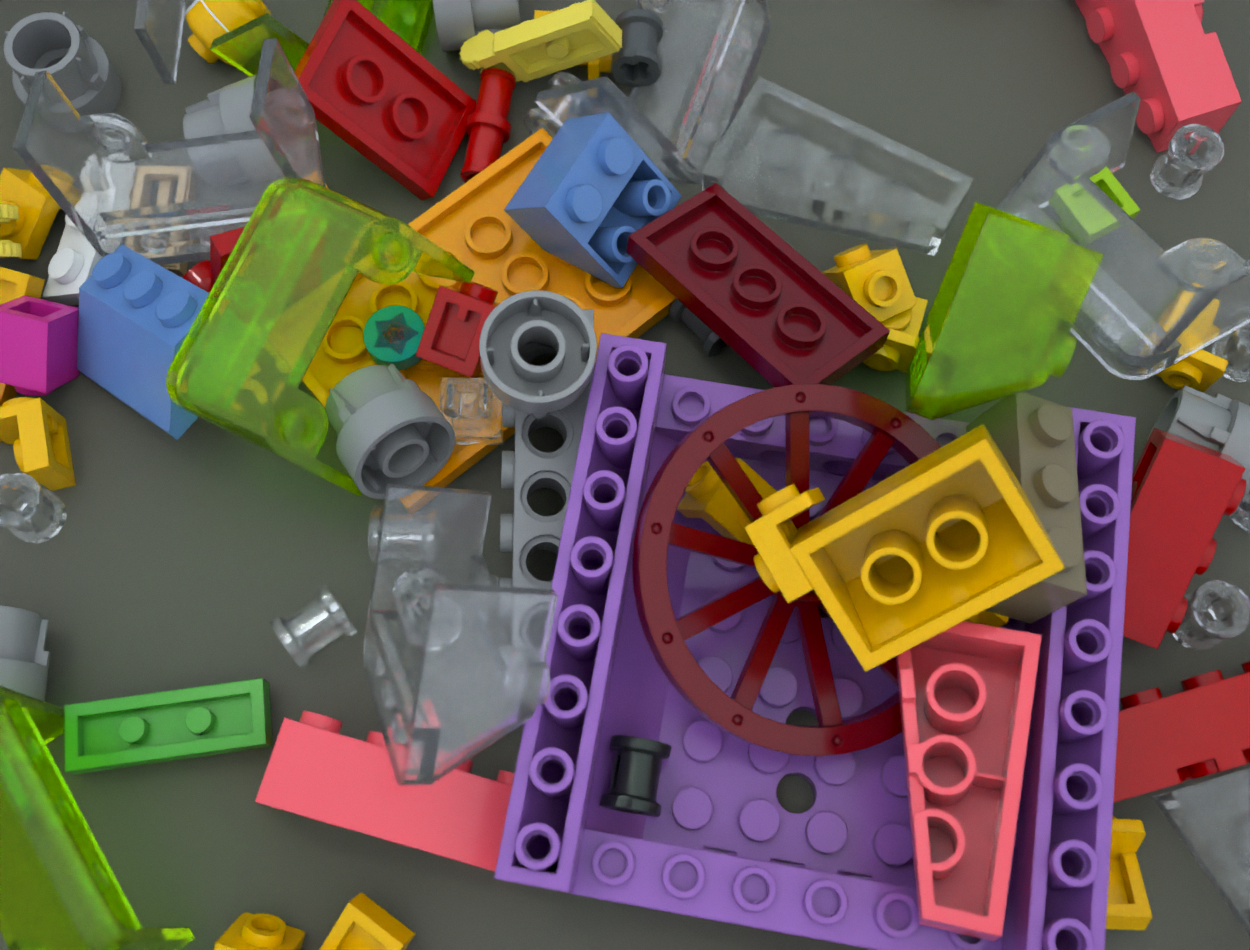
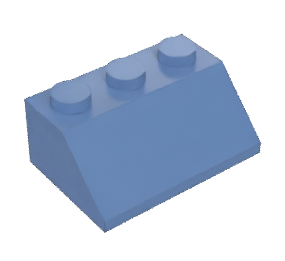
[77,244,263,440]

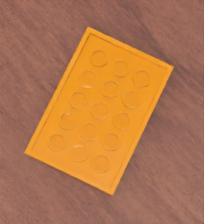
[261,127,676,514]

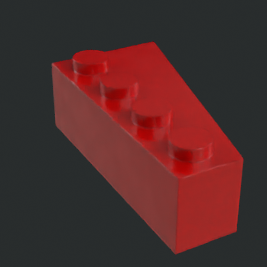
[1113,661,1250,803]

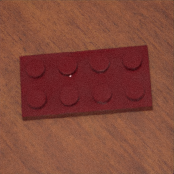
[626,183,890,387]

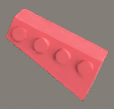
[1074,0,1242,153]
[896,621,1042,942]
[255,710,515,872]

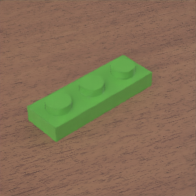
[64,678,273,775]

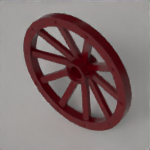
[632,384,941,756]

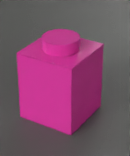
[0,295,79,396]

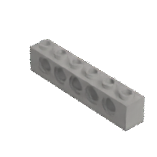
[497,309,594,698]

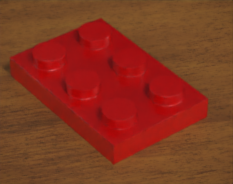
[282,0,476,200]

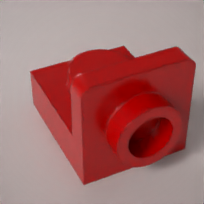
[415,279,499,378]

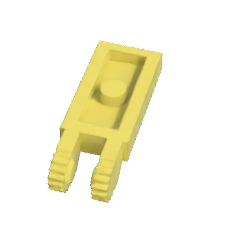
[459,0,622,82]

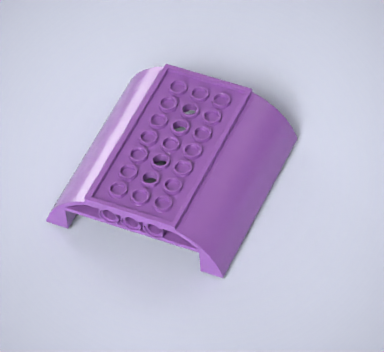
[494,333,1136,950]

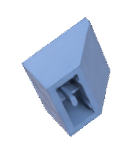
[504,112,682,288]

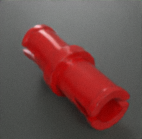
[460,68,516,183]

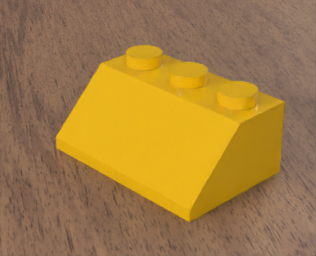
[789,424,1065,672]

